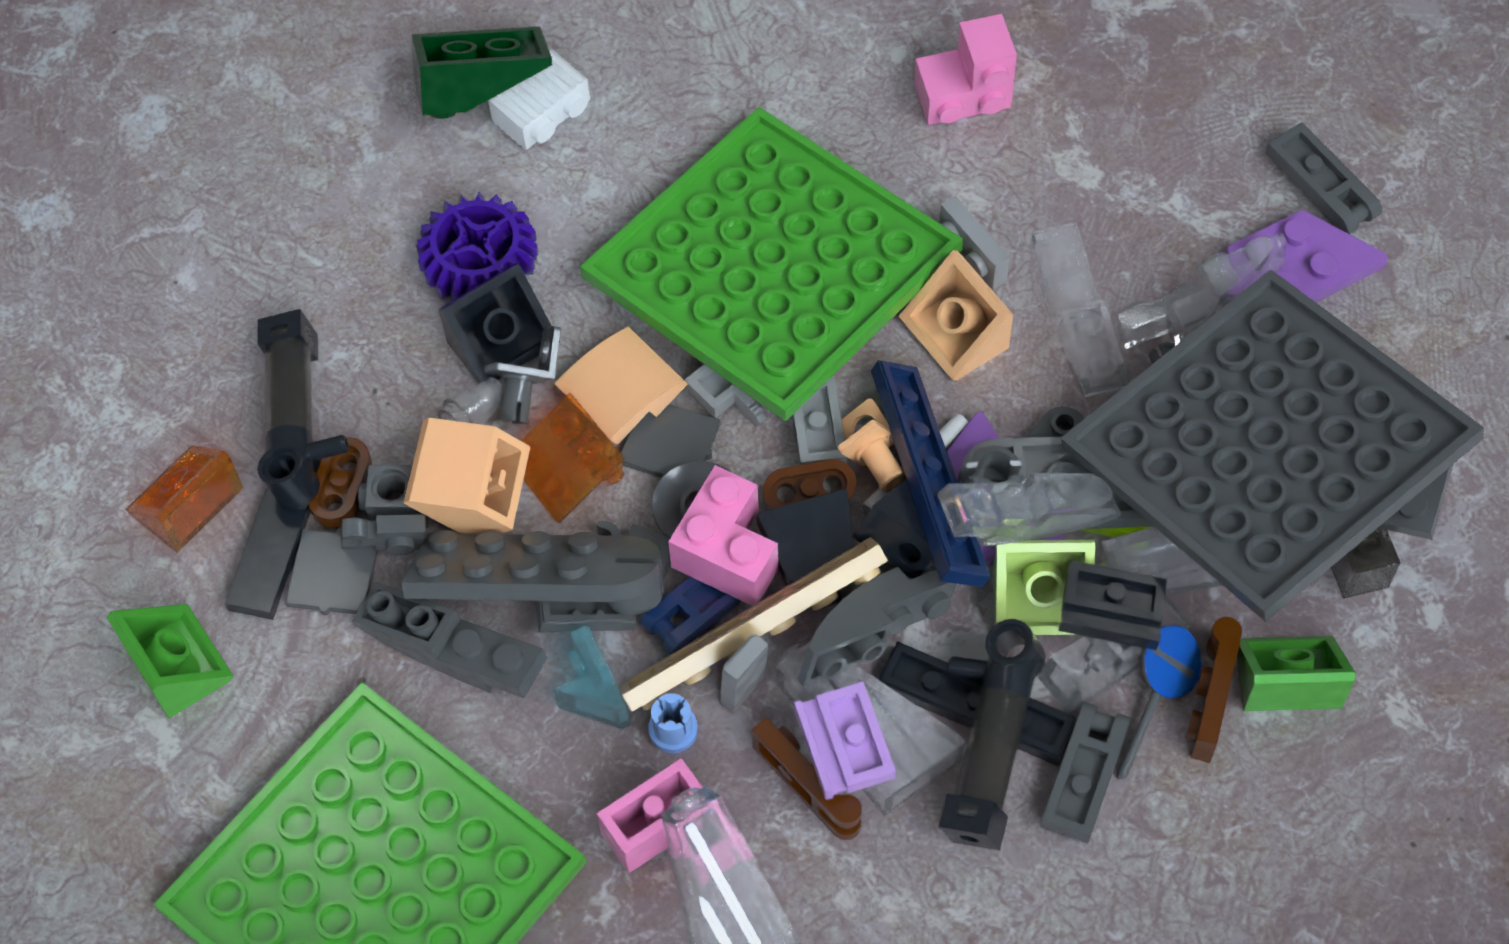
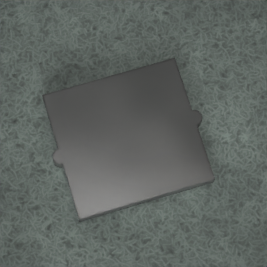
[618,404,721,478]
[286,528,378,615]

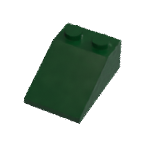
[411,26,552,119]

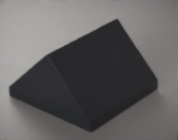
[439,263,560,389]

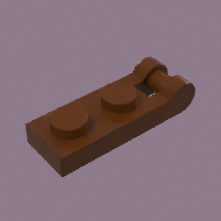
[1185,617,1242,763]
[751,717,862,840]

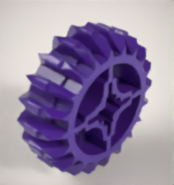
[416,192,538,300]

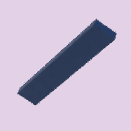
[871,360,991,587]

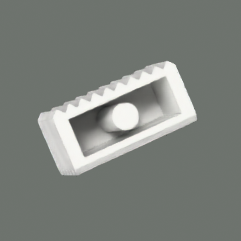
[488,49,590,150]

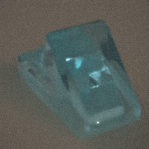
[553,625,631,729]

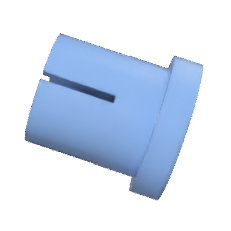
[648,693,698,753]

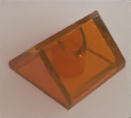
[125,445,244,553]

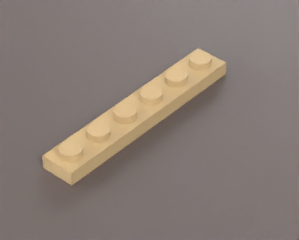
[619,537,888,712]

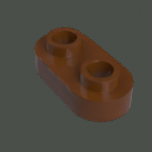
[308,437,372,528]
[762,459,857,510]

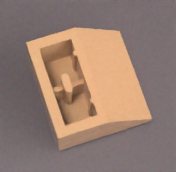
[403,418,531,534]

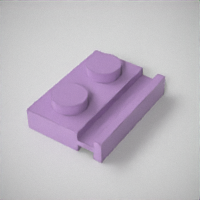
[794,681,896,800]

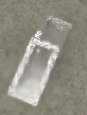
[1038,595,1191,714]

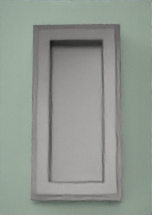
[720,633,769,713]

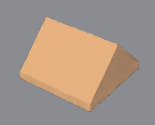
[899,250,1013,380]

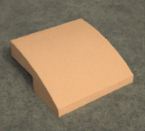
[554,327,688,445]

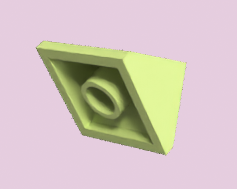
[992,539,1095,635]

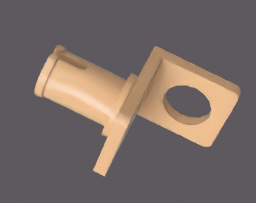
[837,398,906,492]

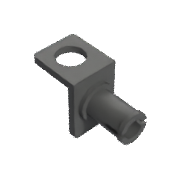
[484,326,561,424]

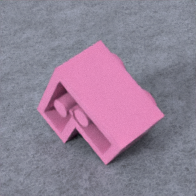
[914,14,1017,126]
[668,465,779,606]
[596,758,741,885]

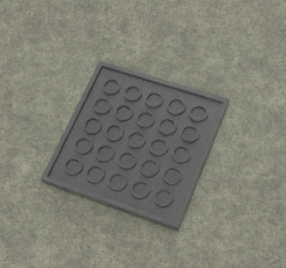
[1061,269,1484,622]

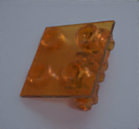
[521,393,626,523]

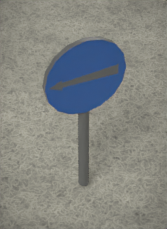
[1118,625,1202,779]

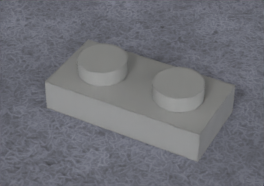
[939,196,1010,291]
[793,376,847,465]

